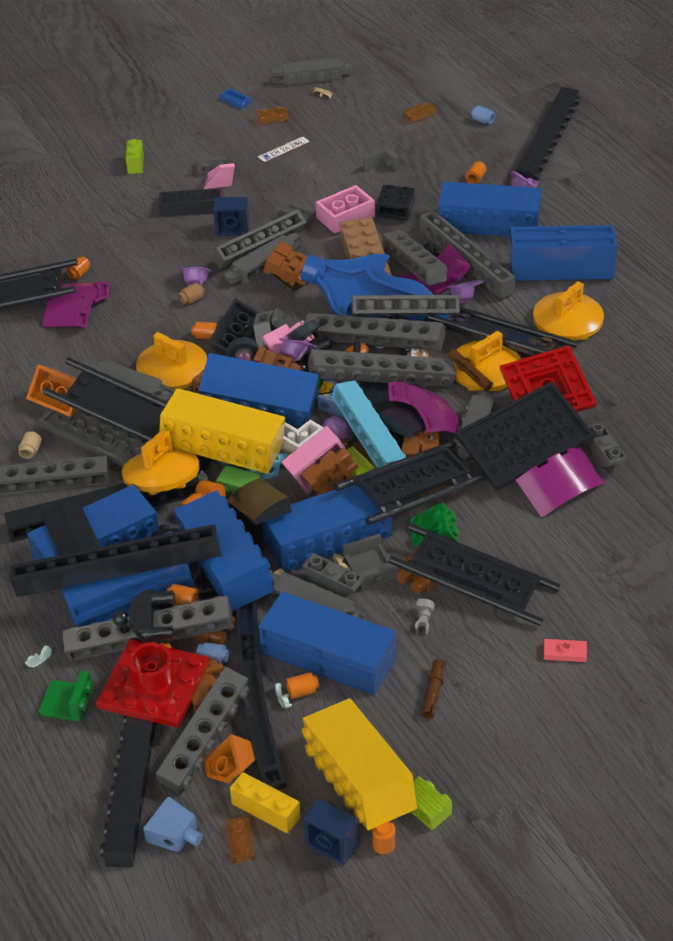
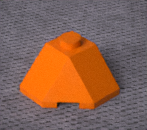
[204,734,256,784]

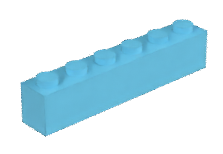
[332,381,406,468]

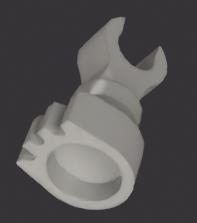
[415,599,435,635]

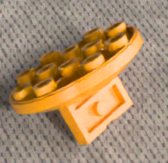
[533,281,604,340]
[453,331,521,392]
[136,332,207,390]
[122,429,199,495]

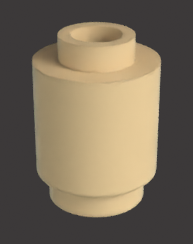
[18,432,42,459]

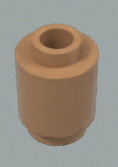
[178,282,205,305]

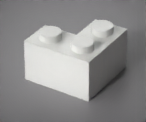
[280,420,324,456]

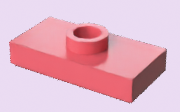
[544,639,587,662]

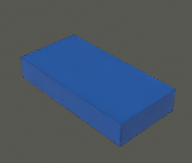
[219,88,252,109]

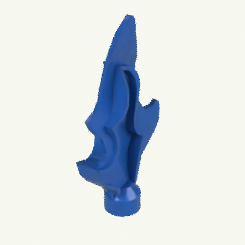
[301,254,452,322]

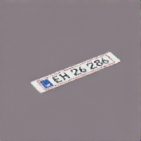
[258,137,309,162]

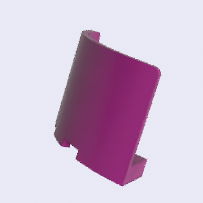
[392,244,471,295]
[43,281,110,328]
[388,382,460,434]
[516,447,605,517]

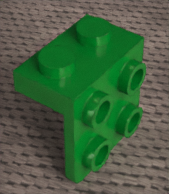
[409,502,460,548]
[39,671,94,722]

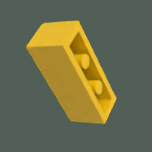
[230,772,301,834]

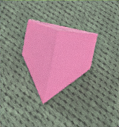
[203,163,235,189]

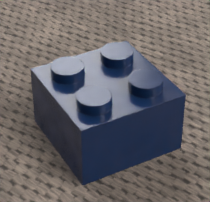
[213,197,250,236]
[303,799,359,866]

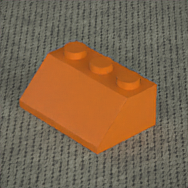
[26,364,78,417]

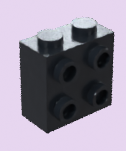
[376,185,415,220]

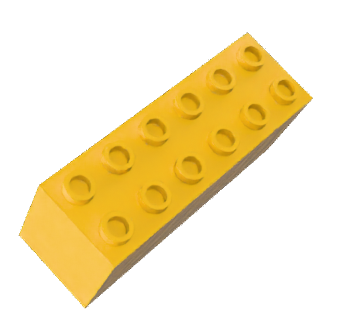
[160,388,285,474]
[302,698,417,830]

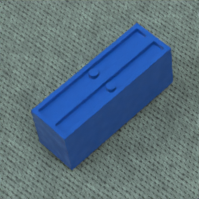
[438,182,541,237]
[509,225,617,281]
[198,353,318,429]
[27,484,159,590]
[263,485,392,572]
[174,490,274,611]
[60,531,195,627]
[258,592,396,695]

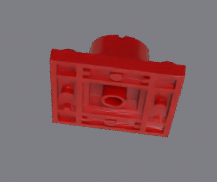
[500,345,597,413]
[96,639,210,728]

